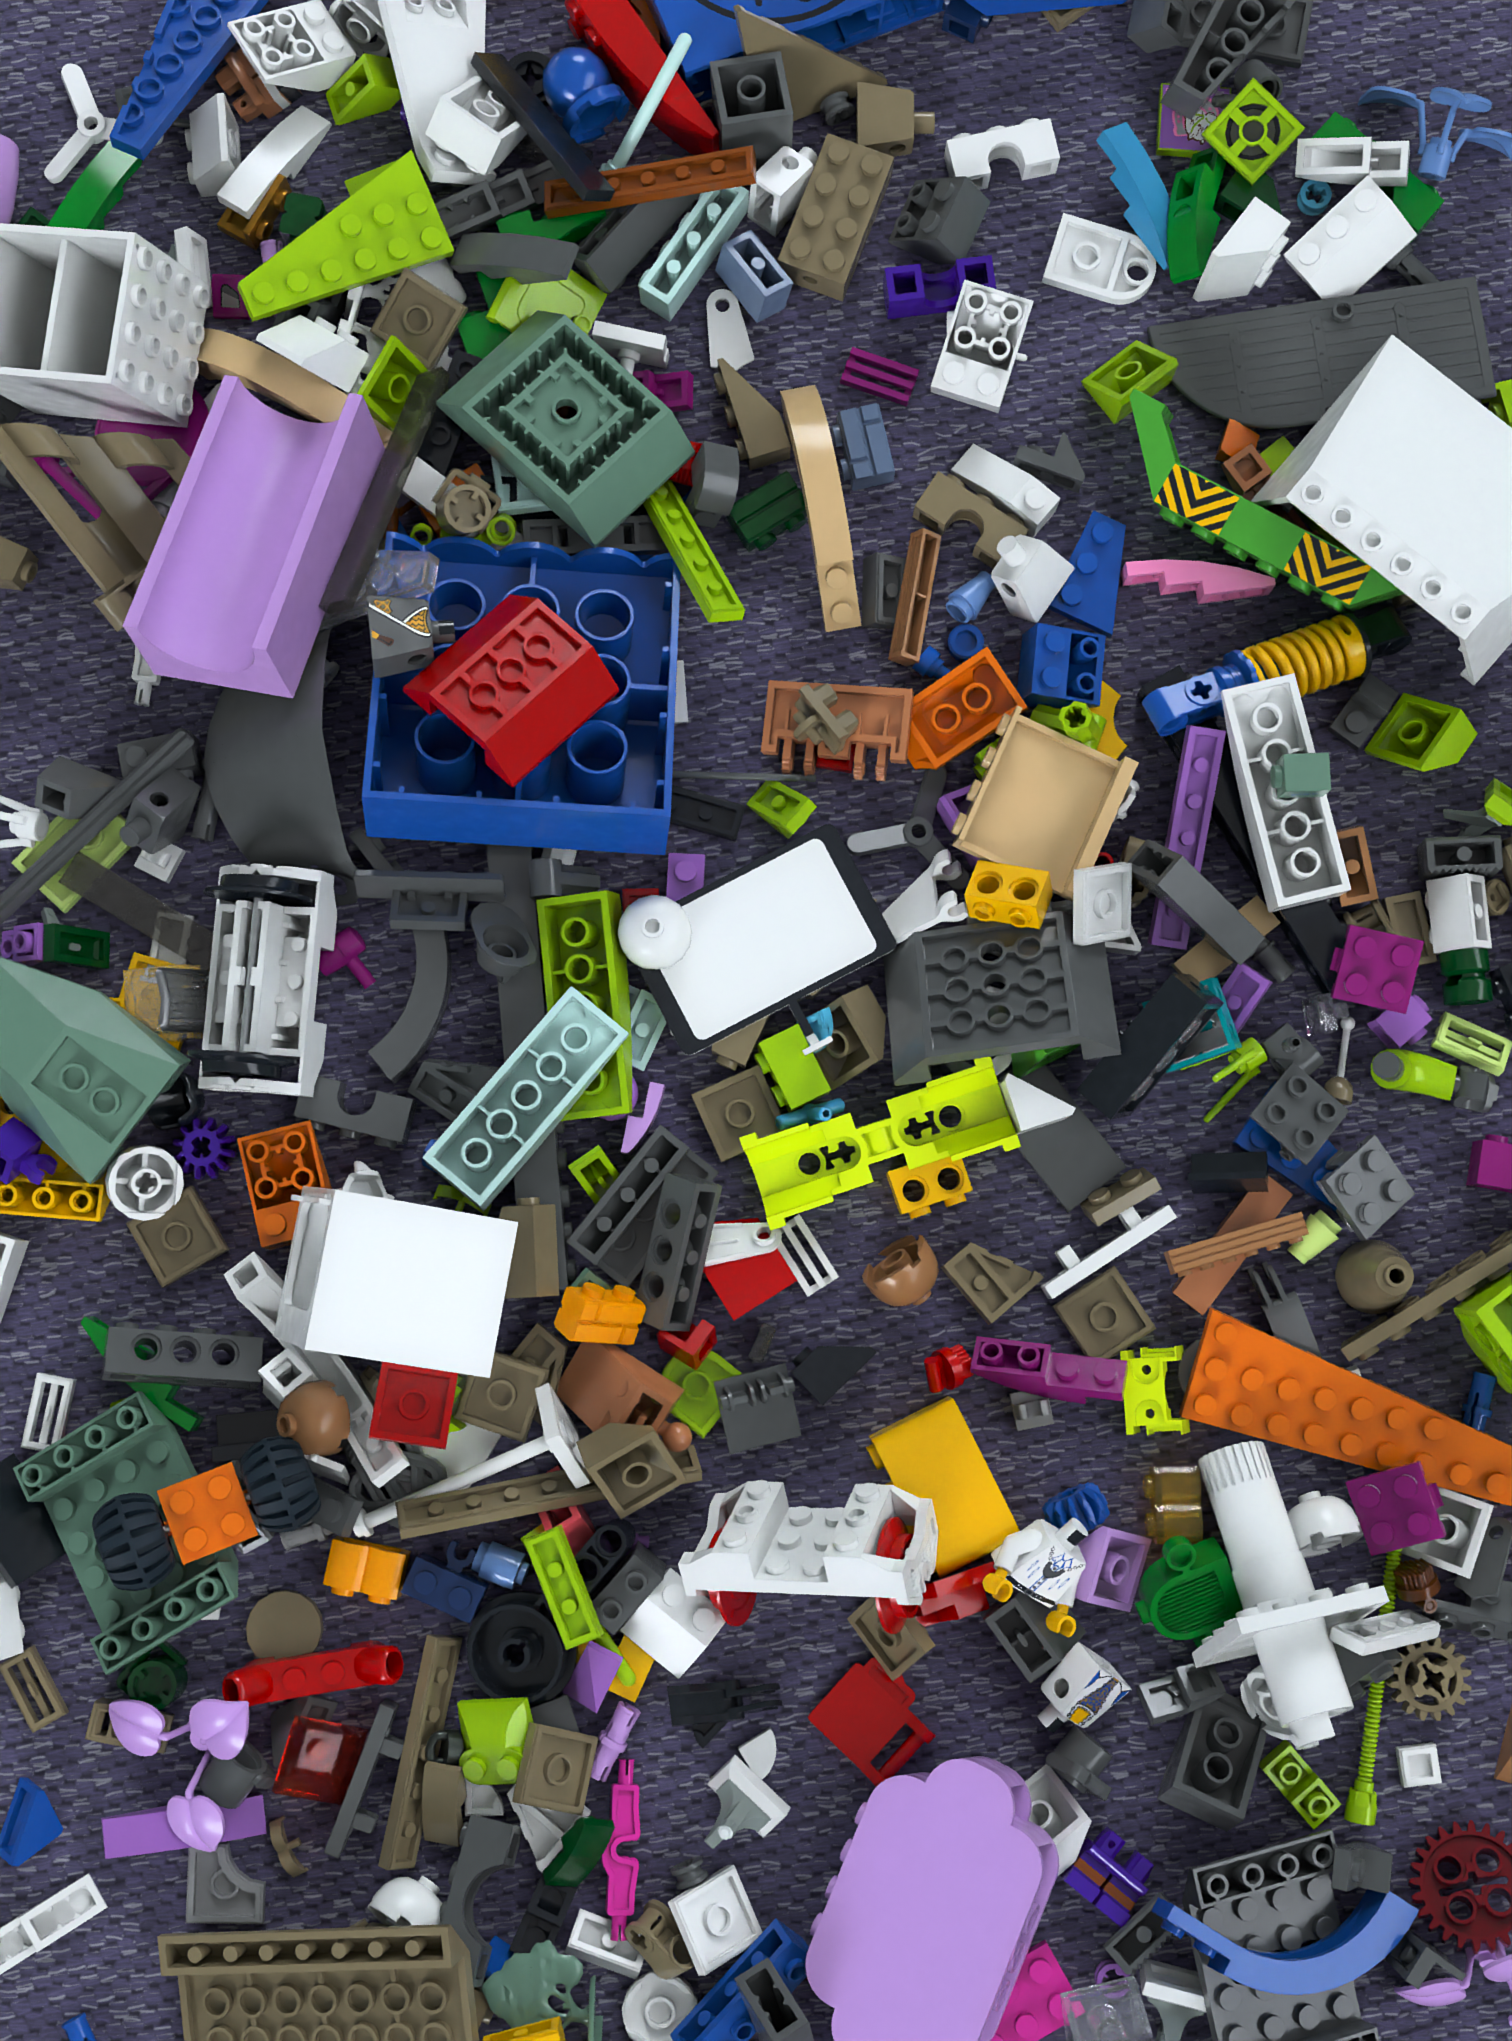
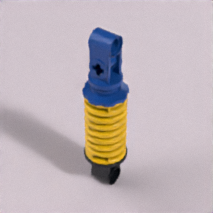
[1142,607,1412,736]

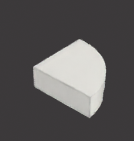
[738,1726,776,1780]
[464,1777,504,1816]

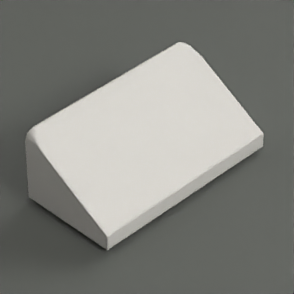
[565,1909,644,1979]

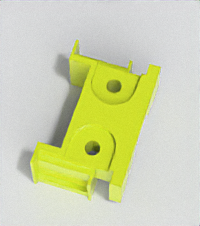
[1120,1345,1190,1436]

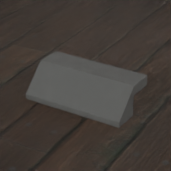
[566,1124,719,1287]

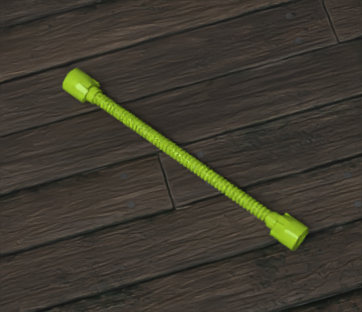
[1344,1548,1402,1826]

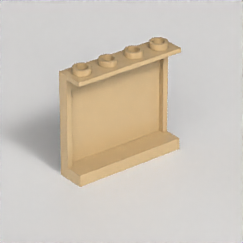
[951,706,1139,902]

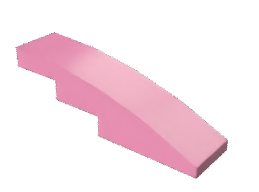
[1121,559,1276,604]

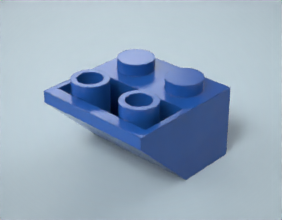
[1017,623,1106,709]

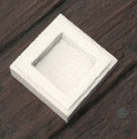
[1395,1742,1442,1788]

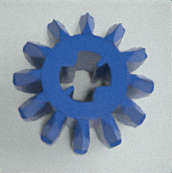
[1042,1482,1110,1531]

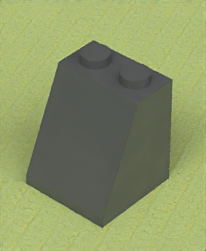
[709,51,793,170]

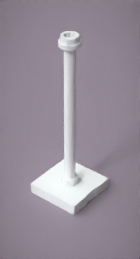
[592,320,670,375]
[353,1383,590,1538]

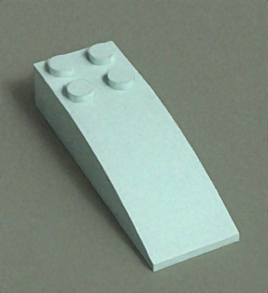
[422,986,629,1212]

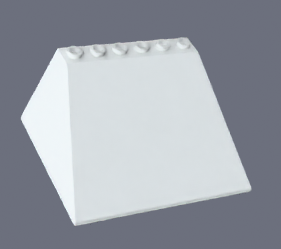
[1251,335,1512,686]

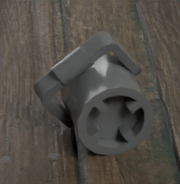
[1045,1724,1113,1801]
[199,1740,279,1809]

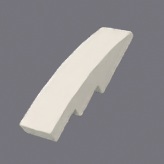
[217,105,332,219]

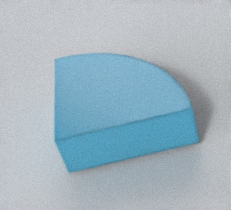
[796,1007,833,1054]

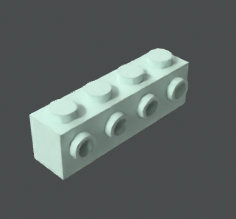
[638,186,749,322]

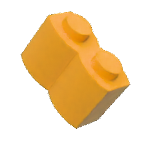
[323,1536,411,1605]

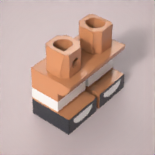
[214,48,303,123]

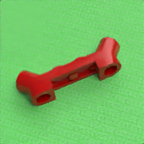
[222,1640,404,1707]

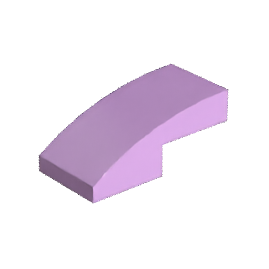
[621,1082,666,1155]

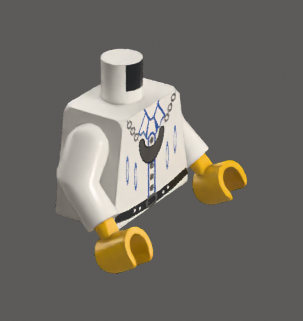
[982,1518,1088,1637]

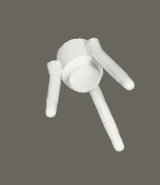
[0,795,49,848]

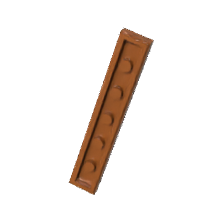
[544,145,756,219]

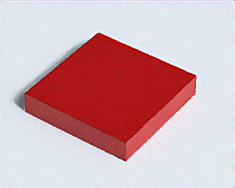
[369,1361,458,1450]

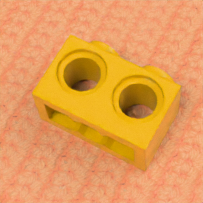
[964,860,1053,929]
[886,1157,973,1219]

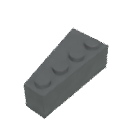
[1160,0,1296,120]

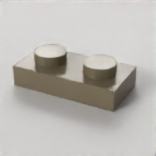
[1080,1167,1161,1226]

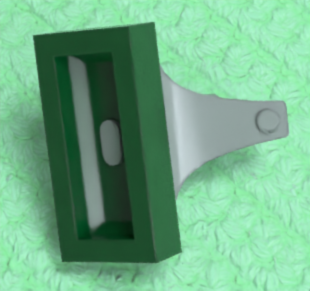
[41,907,110,970]

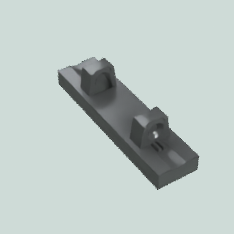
[522,515,669,556]
[324,1698,404,1858]

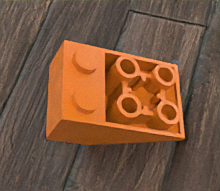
[237,1120,332,1250]

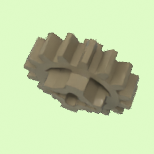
[1385,1637,1472,1721]

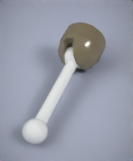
[1324,1016,1355,1105]

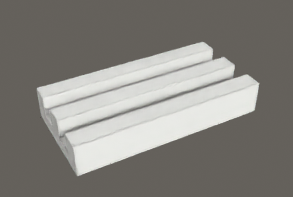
[768,1214,839,1297]
[21,1373,77,1451]

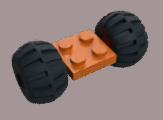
[92,1436,321,1591]

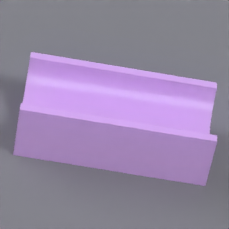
[123,375,386,699]

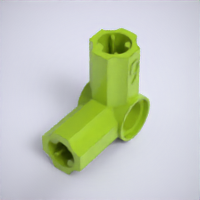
[1030,701,1107,750]

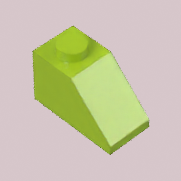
[325,53,401,125]

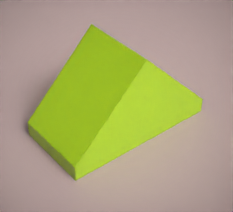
[568,1145,620,1205]

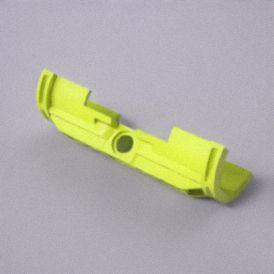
[739,1057,1021,1231]

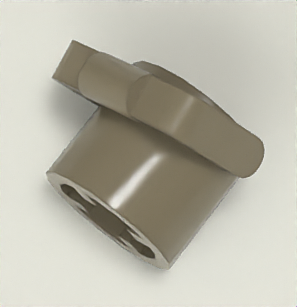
[431,468,501,536]

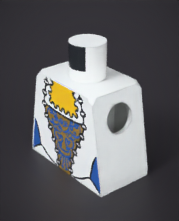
[1038,1642,1131,1733]

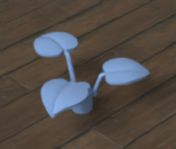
[1358,86,1512,181]

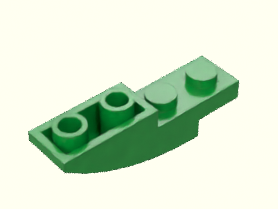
[1167,147,1227,284]

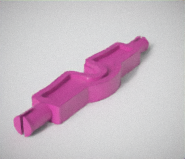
[600,1758,641,1941]

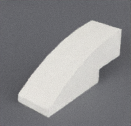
[1295,137,1410,186]

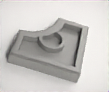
[186,1842,266,1924]

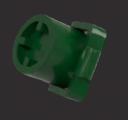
[116,1641,188,1710]

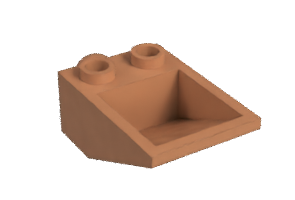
[557,1342,692,1453]

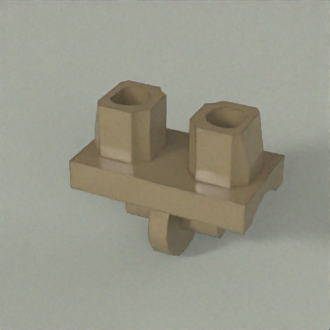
[793,683,859,755]

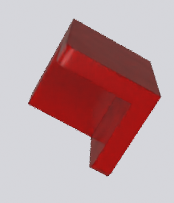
[656,1319,718,1371]

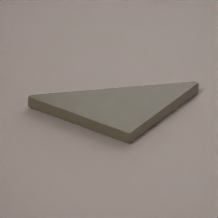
[733,5,888,121]

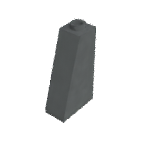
[1127,839,1265,966]
[734,1957,814,2041]

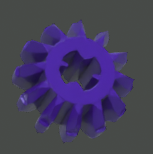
[173,1117,237,1180]

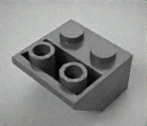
[888,176,991,265]
[980,1588,1086,1684]

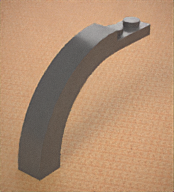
[348,827,452,1084]

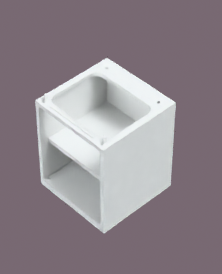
[274,1186,518,1378]

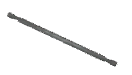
[672,771,816,782]

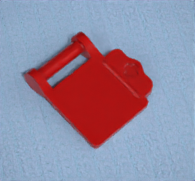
[808,1657,936,1787]

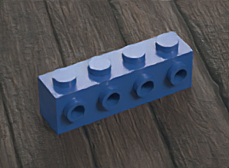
[670,1918,809,2041]

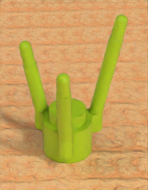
[1180,1037,1267,1123]

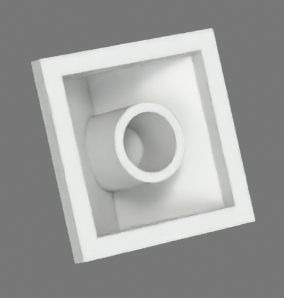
[999,1073,1076,1135]
[1401,1486,1494,1579]

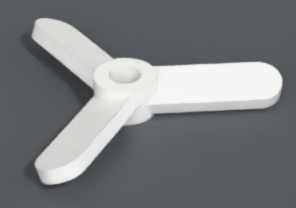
[44,64,164,184]

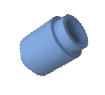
[471,1541,530,1590]

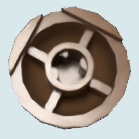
[862,1235,939,1307]
[276,1380,350,1457]

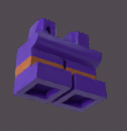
[1060,1826,1154,1927]

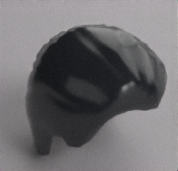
[147,1072,205,1130]

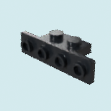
[414,350,483,477]

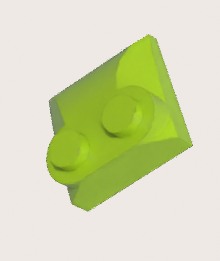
[457,1697,534,1785]

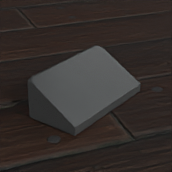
[862,552,906,629]

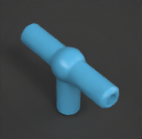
[775,1098,845,1130]

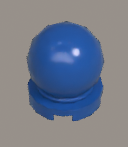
[542,47,630,145]

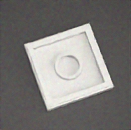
[1073,862,1132,946]
[668,1865,762,1976]

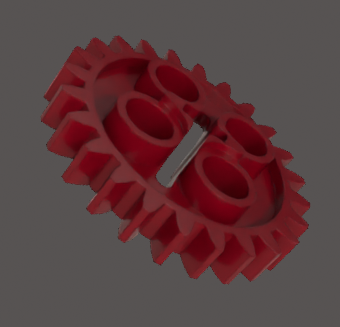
[1408,1820,1512,1954]

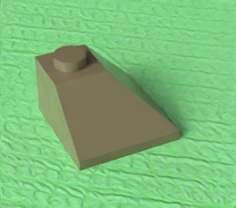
[814,984,886,1091]
[576,1423,687,1519]

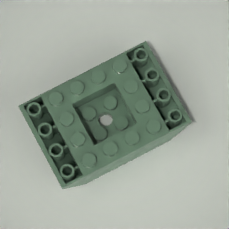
[436,310,695,549]

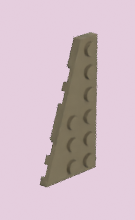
[1341,1230,1512,1362]

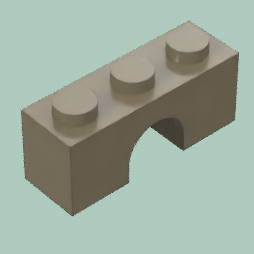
[912,471,1029,569]

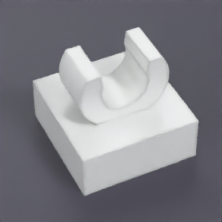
[134,844,186,884]

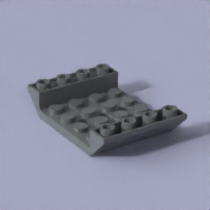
[883,911,1121,1086]
[1182,1829,1380,2041]

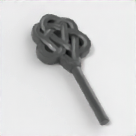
[262,1385,448,1529]

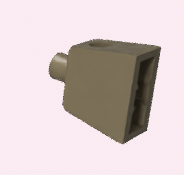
[856,82,935,157]

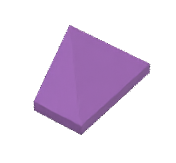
[563,1641,624,1714]

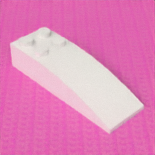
[1221,673,1351,913]

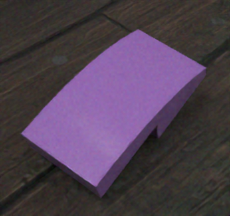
[0,922,44,966]

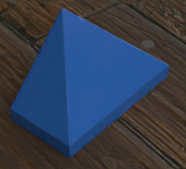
[0,1777,63,1867]

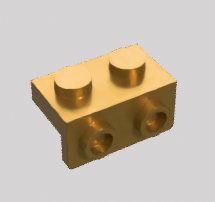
[217,174,292,250]

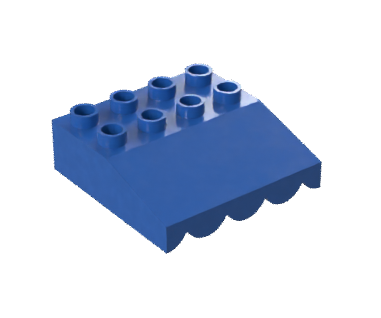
[362,531,681,855]

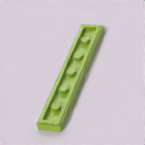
[643,480,745,623]

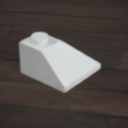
[1025,1764,1092,1877]

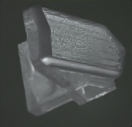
[123,964,209,1042]

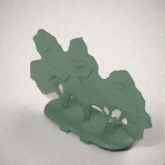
[482,1940,603,2041]

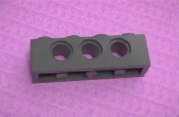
[637,1172,722,1332]
[101,1322,264,1390]

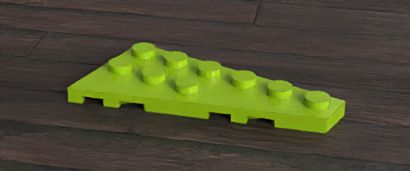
[237,149,454,322]

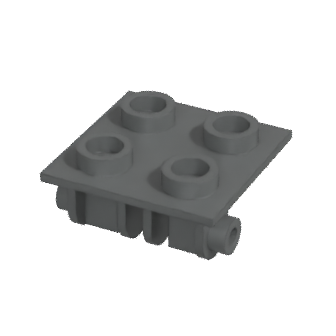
[1249,1062,1349,1166]
[713,1363,802,1454]

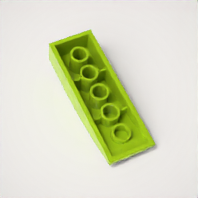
[536,890,632,1121]

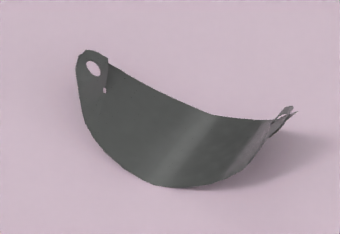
[204,616,359,906]

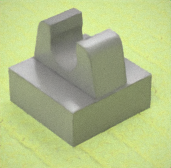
[1009,1391,1054,1431]

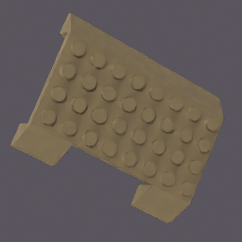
[157,1924,479,2041]

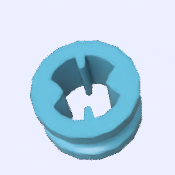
[1297,180,1332,216]

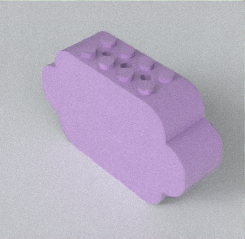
[805,1756,1059,2041]

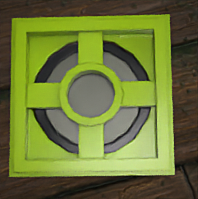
[1201,77,1305,186]

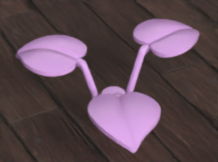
[108,1699,249,1852]
[1393,1940,1512,2027]

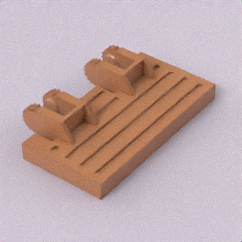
[761,680,914,781]

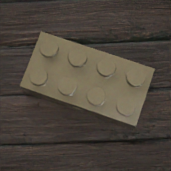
[777,133,894,302]

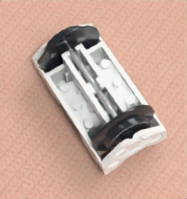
[187,863,337,1097]

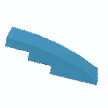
[1096,122,1170,270]

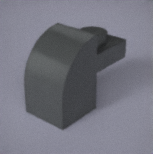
[685,441,739,528]

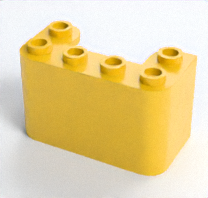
[866,1396,1020,1578]

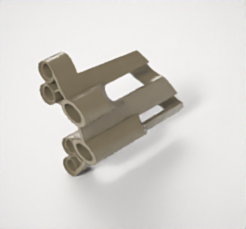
[0,422,191,632]

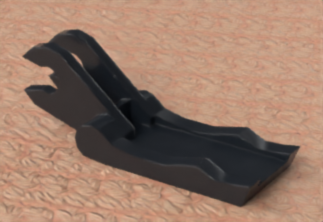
[667,1679,783,1727]

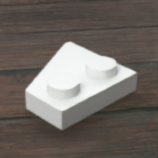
[507,1784,591,1873]

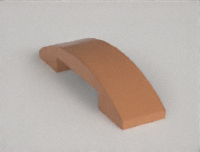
[1221,443,1322,539]

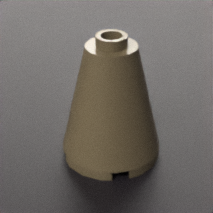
[1335,1240,1414,1314]

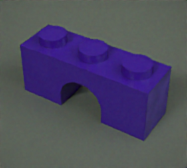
[883,255,996,319]

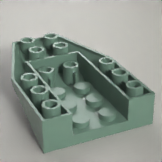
[0,956,191,1184]

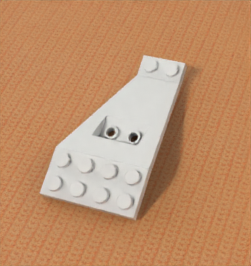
[377,0,497,185]

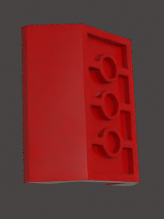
[403,594,619,788]

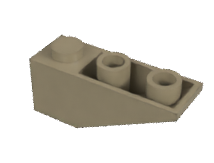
[713,358,791,471]

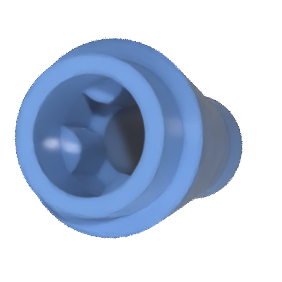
[946,571,996,624]

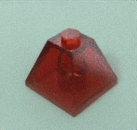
[272,1715,368,1805]

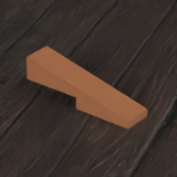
[1171,1175,1293,1316]

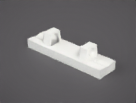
[1040,1205,1177,1299]

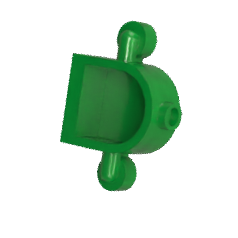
[1134,1536,1243,1648]

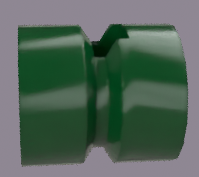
[1439,948,1493,1006]

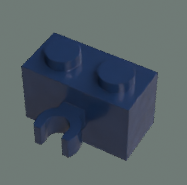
[400,1539,490,1624]

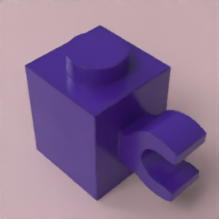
[0,1117,58,1185]

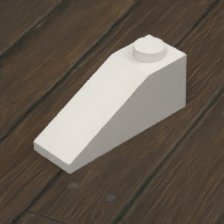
[950,443,1061,538]

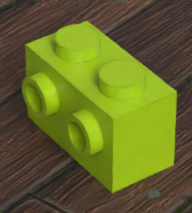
[754,1024,831,1112]

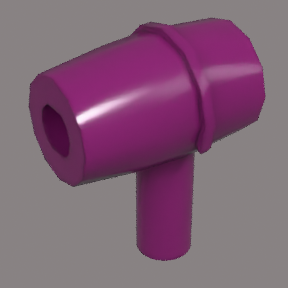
[319,926,376,989]

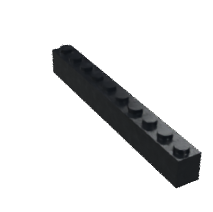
[1137,665,1348,1003]

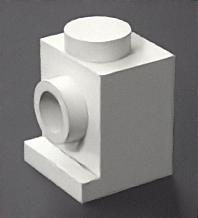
[258,1347,313,1410]

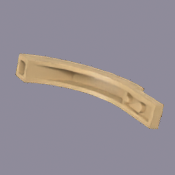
[197,328,414,477]
[780,385,862,632]

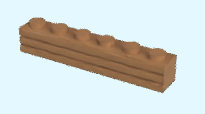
[888,528,942,666]
[1164,1212,1309,1277]

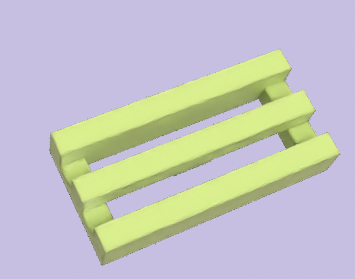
[1431,1011,1512,1077]

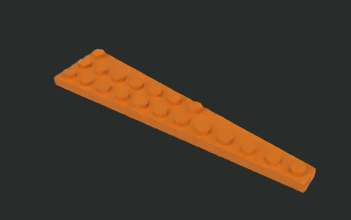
[1179,1307,1512,1506]

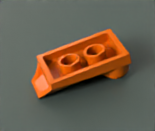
[907,647,1029,770]

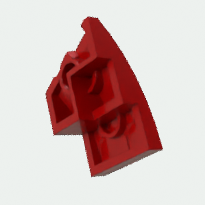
[703,1218,798,1320]
[914,1561,996,1627]

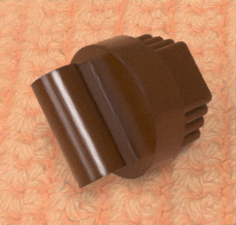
[1393,1558,1441,1614]

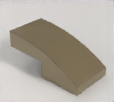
[422,1761,467,1847]

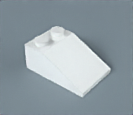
[425,74,527,176]

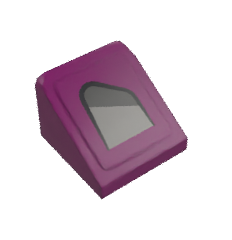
[211,274,250,320]

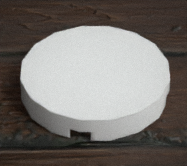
[622,1971,698,2041]

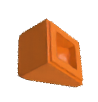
[1215,418,1260,462]

